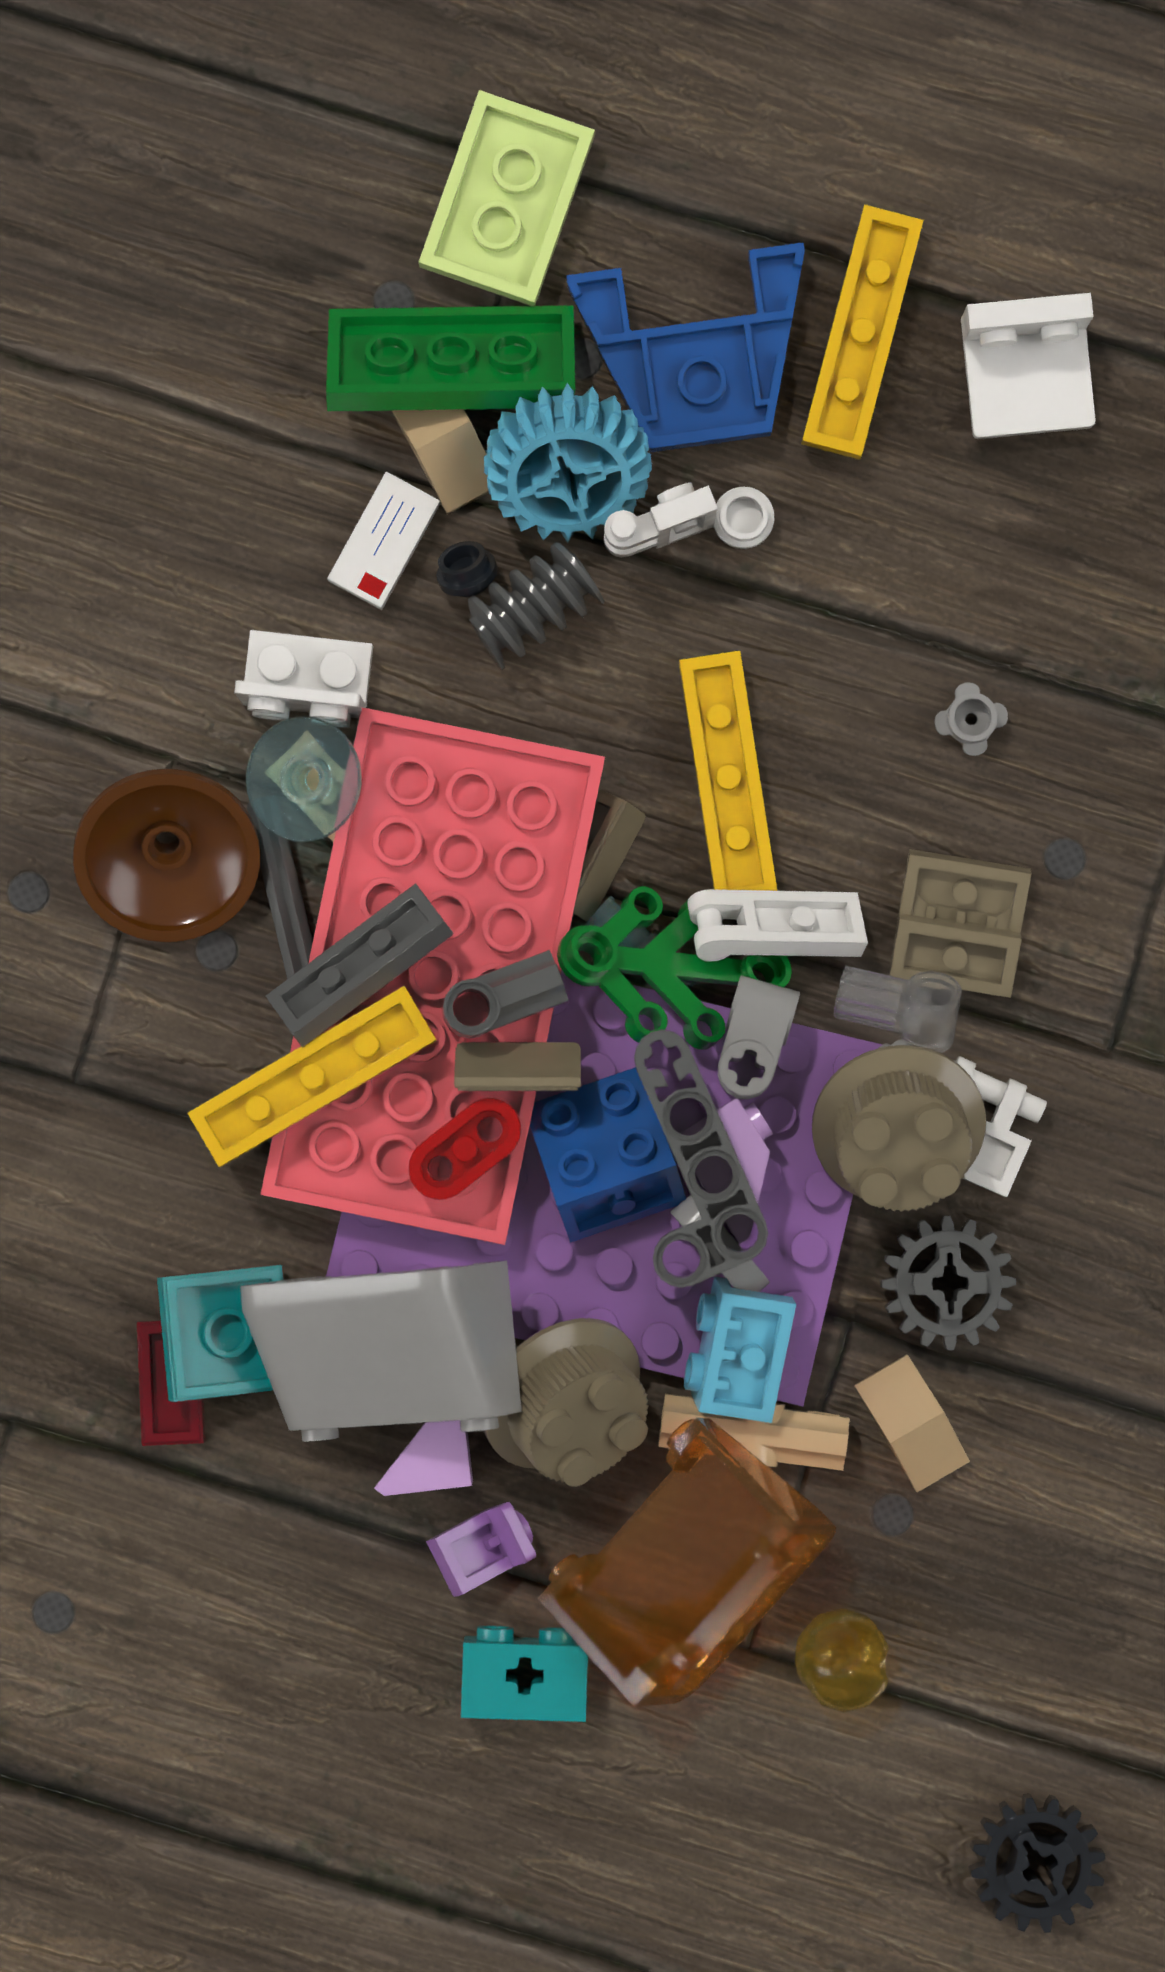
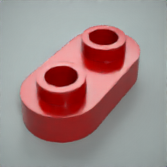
[409,1098,521,1200]

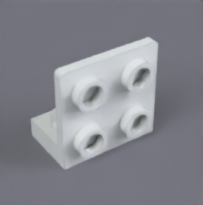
[961,293,1095,439]
[234,630,373,728]

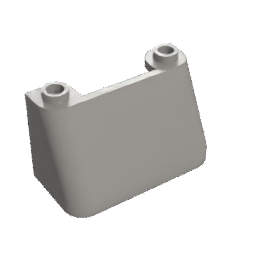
[240,1260,522,1442]

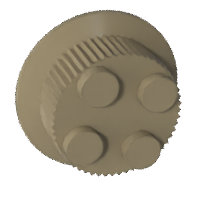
[812,1045,986,1212]
[484,1318,649,1487]

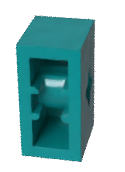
[461,1625,588,1722]

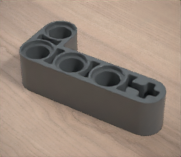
[634,1030,768,1288]

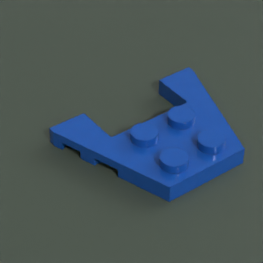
[566,242,805,453]

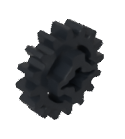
[969,1793,1106,1933]

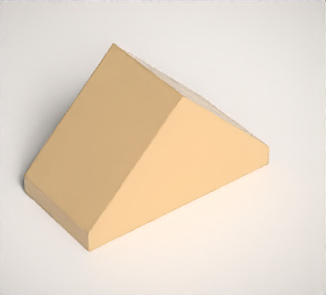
[391,409,489,515]
[854,1354,970,1492]

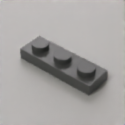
[266,883,454,1047]

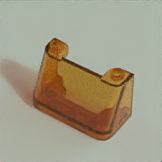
[537,1418,837,1707]

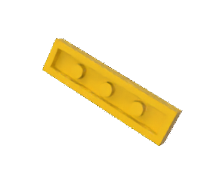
[801,204,924,460]
[679,651,777,891]
[187,986,437,1167]

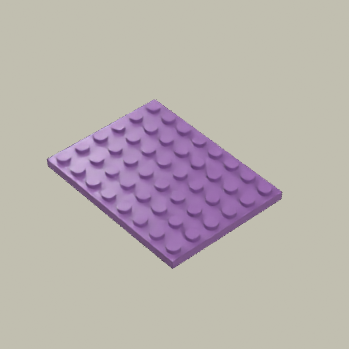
[326,971,882,1407]

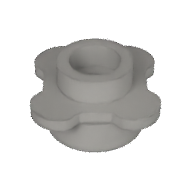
[934,683,1008,756]

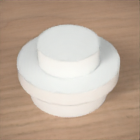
[714,487,774,549]

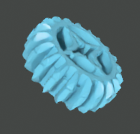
[484,383,652,543]

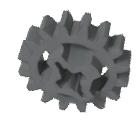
[880,1215,1016,1350]

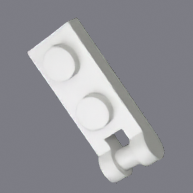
[687,889,868,962]

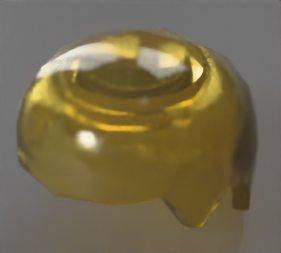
[795,1608,889,1712]

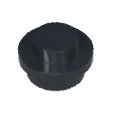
[437,541,498,597]

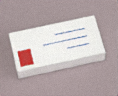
[327,471,441,610]

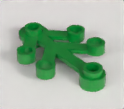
[557,886,792,1050]

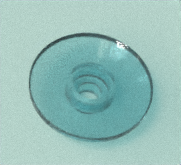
[246,717,362,842]

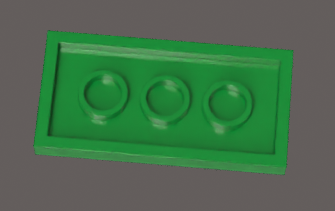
[326,305,575,411]

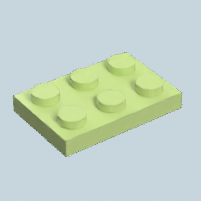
[419,90,595,306]

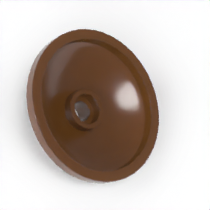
[73,769,260,942]

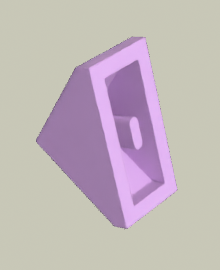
[374,1420,473,1496]

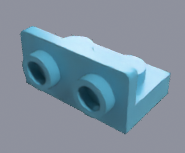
[684,1277,796,1423]

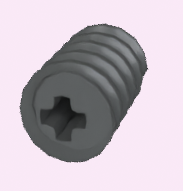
[468,542,605,670]

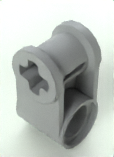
[717,975,800,1099]

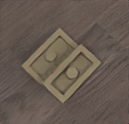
[889,849,1032,998]

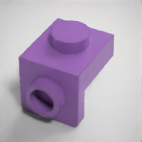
[426,1502,536,1597]

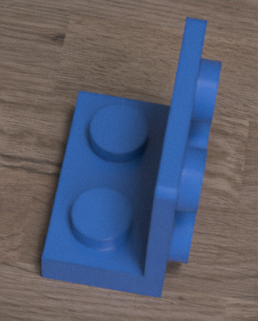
[530,1067,686,1243]

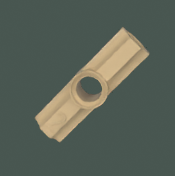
[658,1393,850,1471]

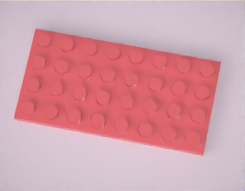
[260,707,605,1245]

